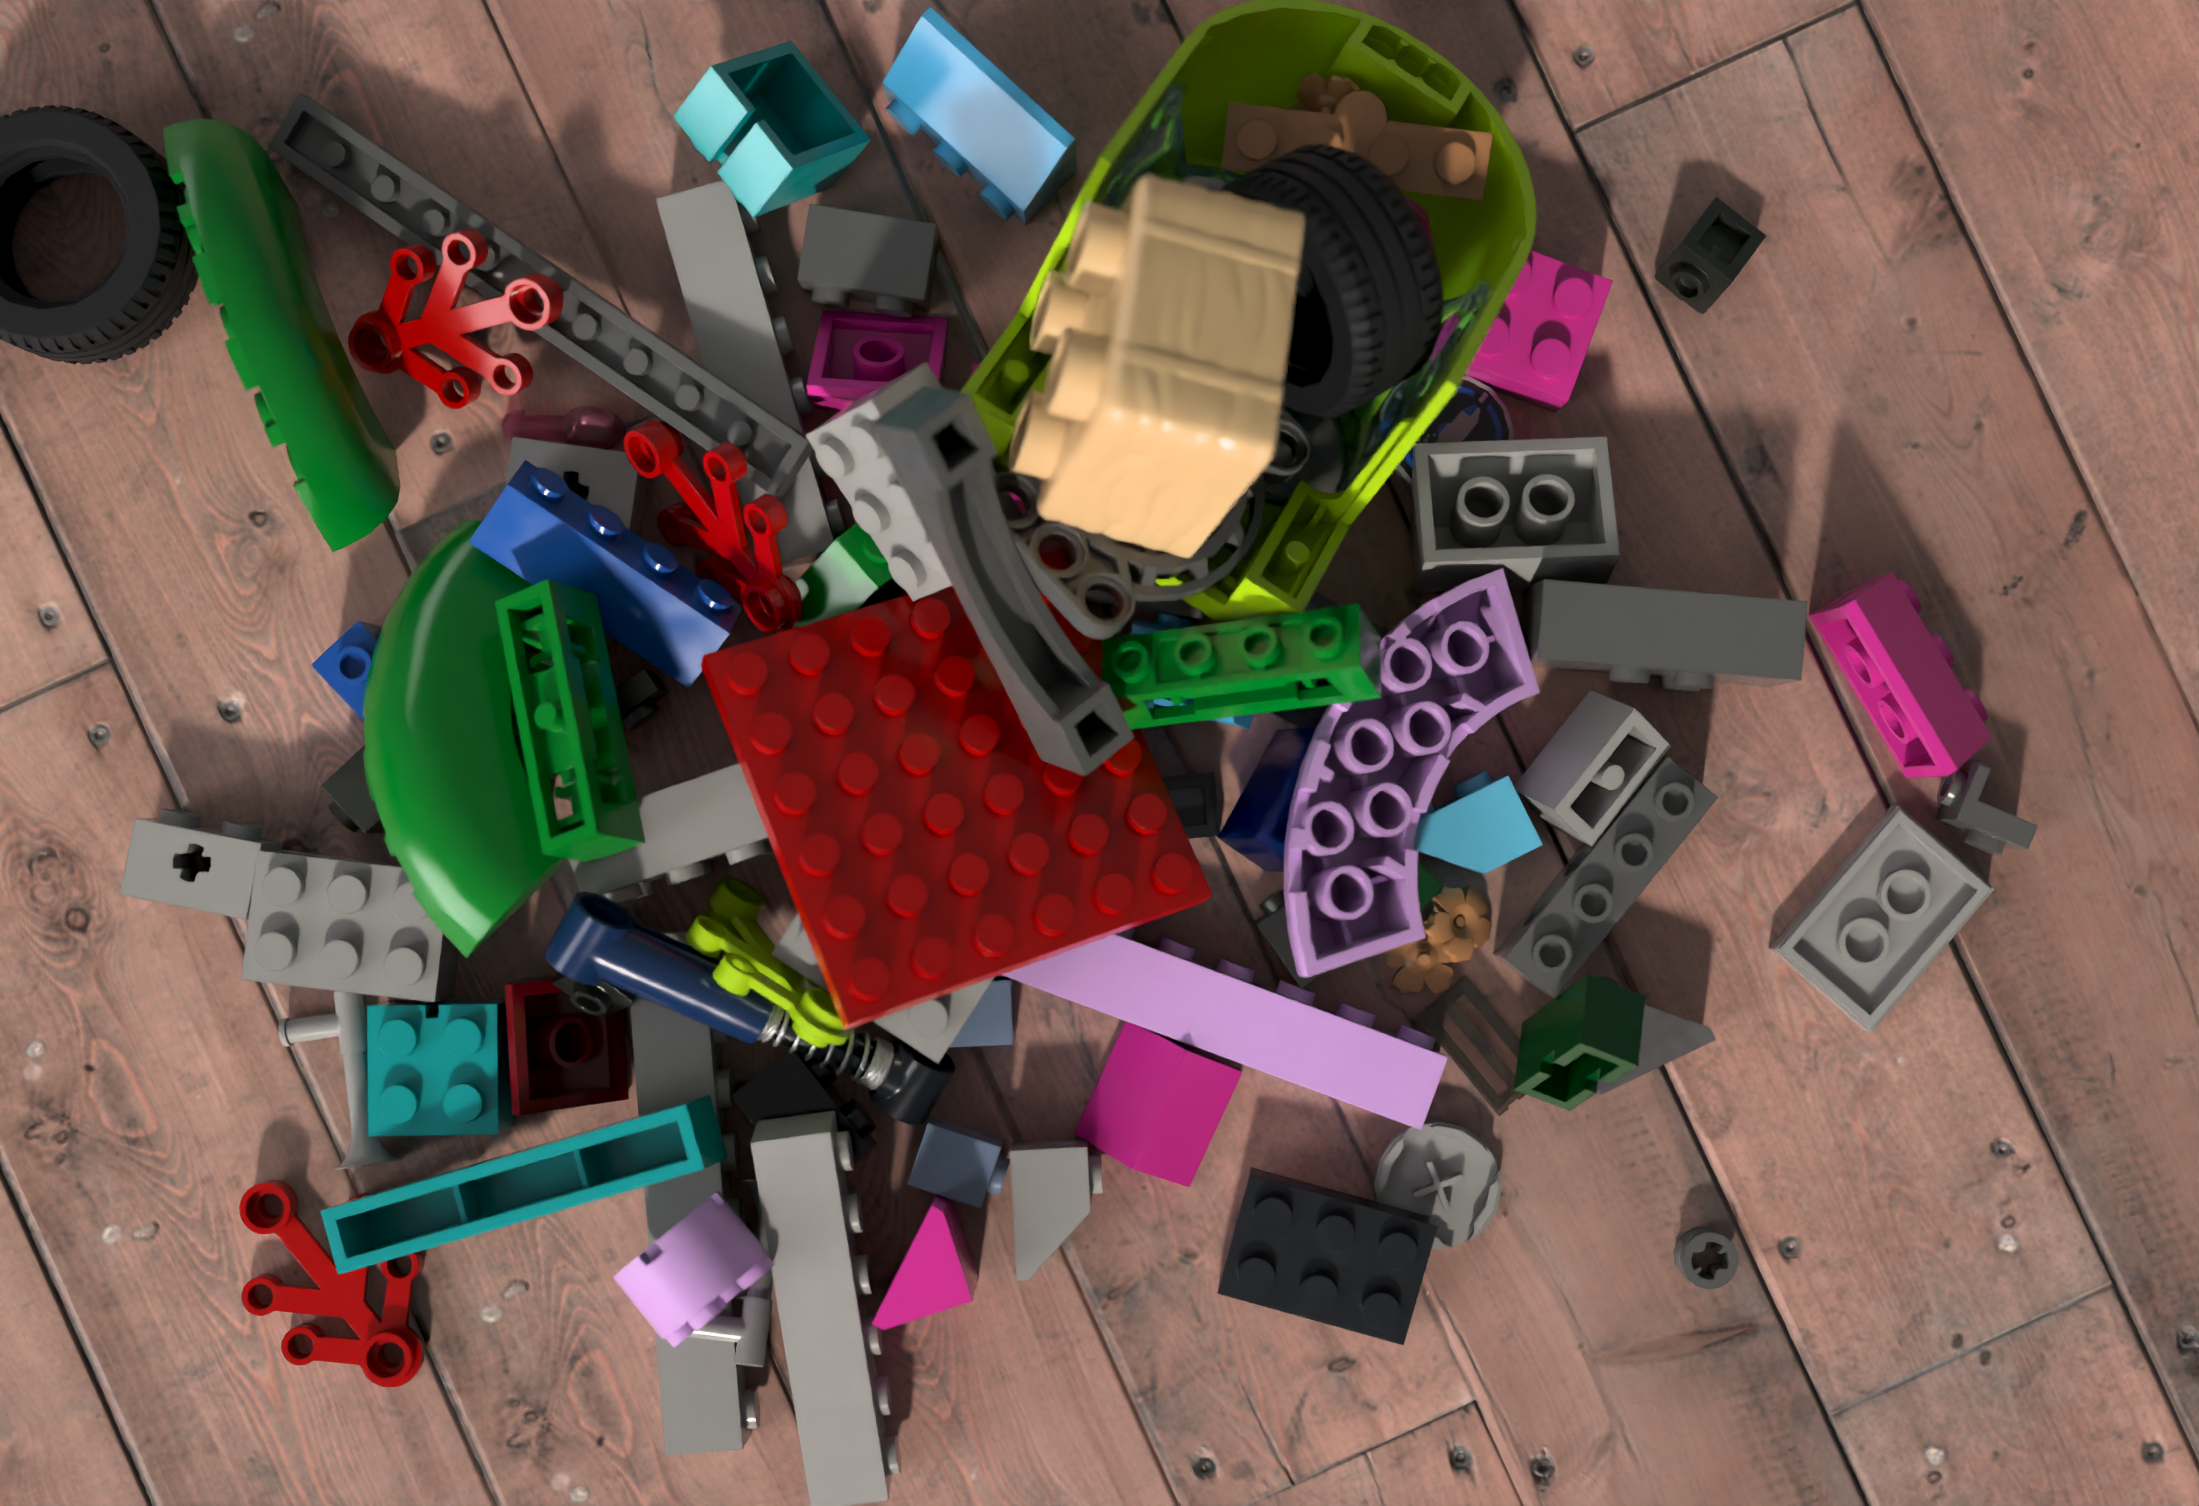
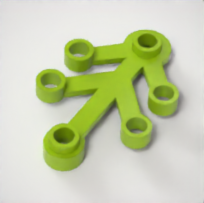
[685,877,850,1048]

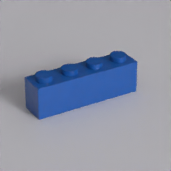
[469,460,743,688]

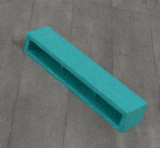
[321,1095,728,1275]

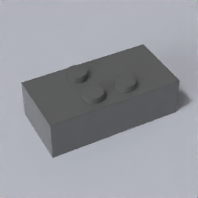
[1520,579,1808,692]

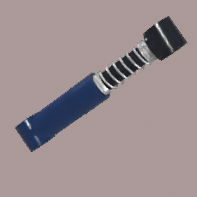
[544,892,956,1125]

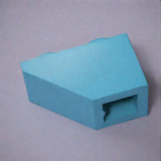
[1413,770,1543,873]

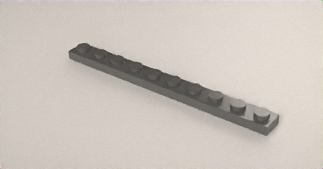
[268,93,814,498]

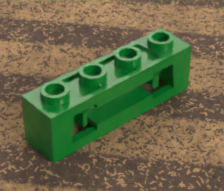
[495,579,646,863]
[1102,604,1382,729]

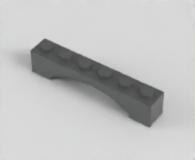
[871,386,1134,776]

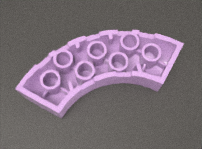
[1284,568,1540,977]

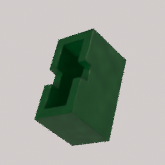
[1514,974,1645,1111]

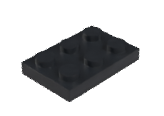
[1217,1167,1438,1346]

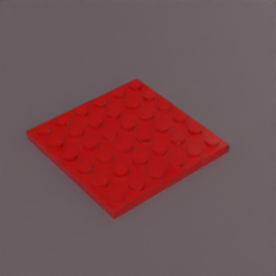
[701,549,1212,1030]

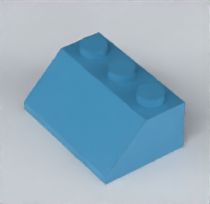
[882,7,1077,226]

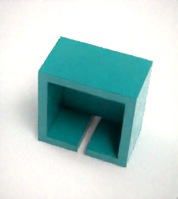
[673,41,871,218]
[367,999,516,1136]

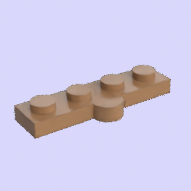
[1221,90,1493,201]

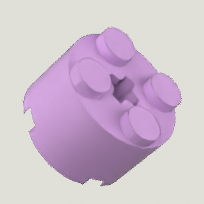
[612,1191,775,1348]

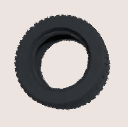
[0,105,199,365]
[1218,144,1444,417]

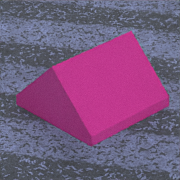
[807,310,948,411]
[1074,1021,1242,1187]
[872,1194,979,1330]

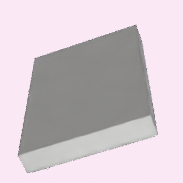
[1769,805,1995,1033]

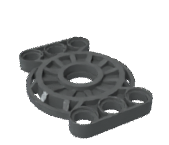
[993,405,1311,639]

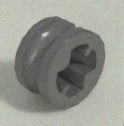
[1674,1227,1738,1289]

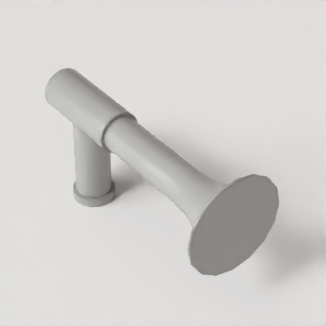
[278,991,403,1170]
[686,1179,773,1367]

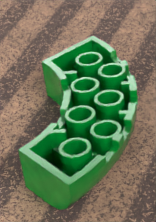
[163,118,400,552]
[362,519,565,958]

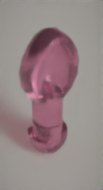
[500,406,627,450]

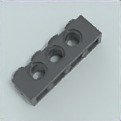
[1494,756,1718,999]

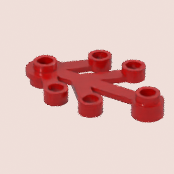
[348,228,564,409]
[624,420,802,633]
[239,1180,425,1387]

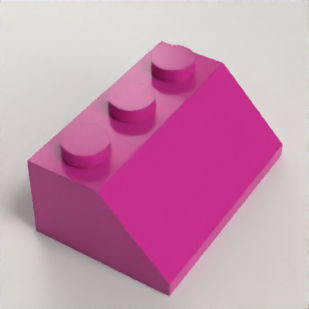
[1809,571,1992,778]

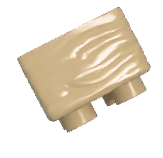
[1009,175,1305,558]

